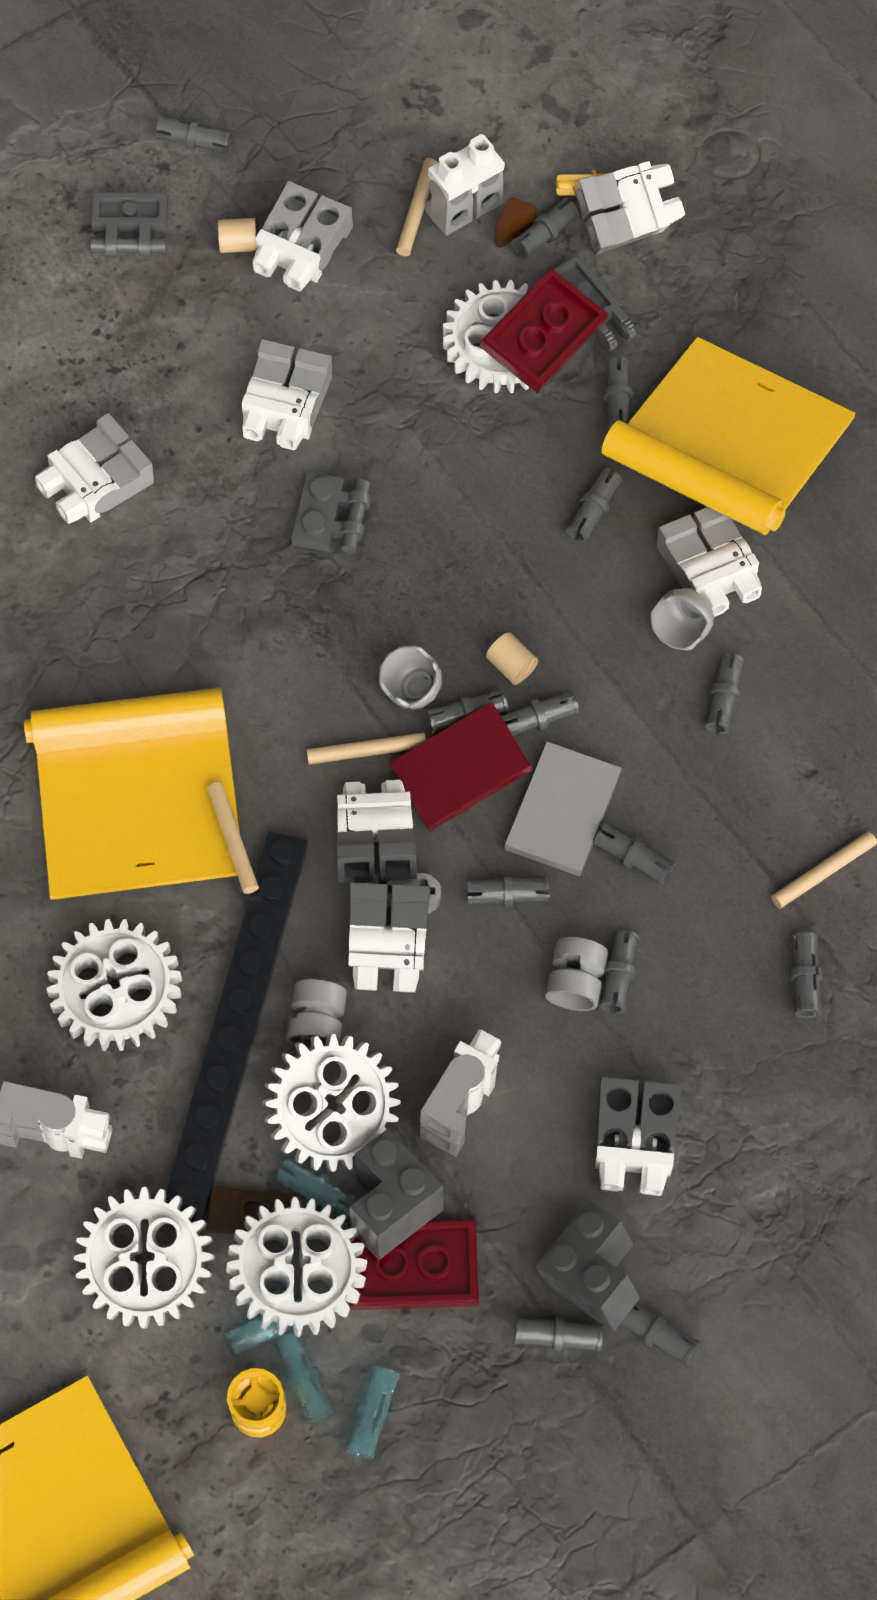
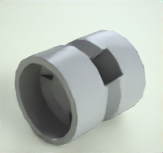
[545,937,608,1011]
[286,979,347,1049]

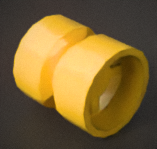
[227,1368,287,1437]

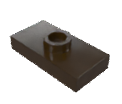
[207,1187,297,1239]

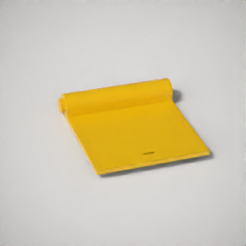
[602,337,855,535]
[24,687,240,900]
[0,1375,194,1600]

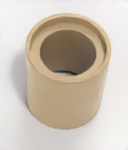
[218,218,257,253]
[486,632,538,685]

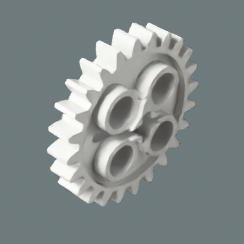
[443,280,529,393]
[47,919,182,1051]
[263,1034,401,1172]
[74,1187,215,1329]
[226,1197,367,1337]

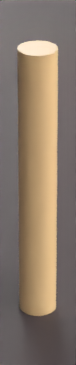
[396,158,438,256]
[306,732,426,765]
[207,782,259,894]
[771,831,877,909]

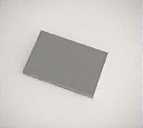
[505,742,622,877]

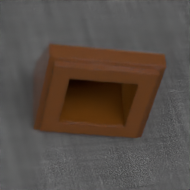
[495,197,536,248]

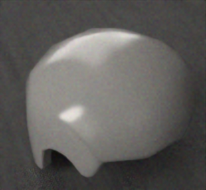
[650,588,714,651]
[379,646,442,710]

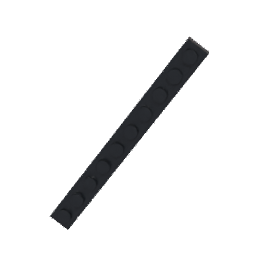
[166,831,308,1223]

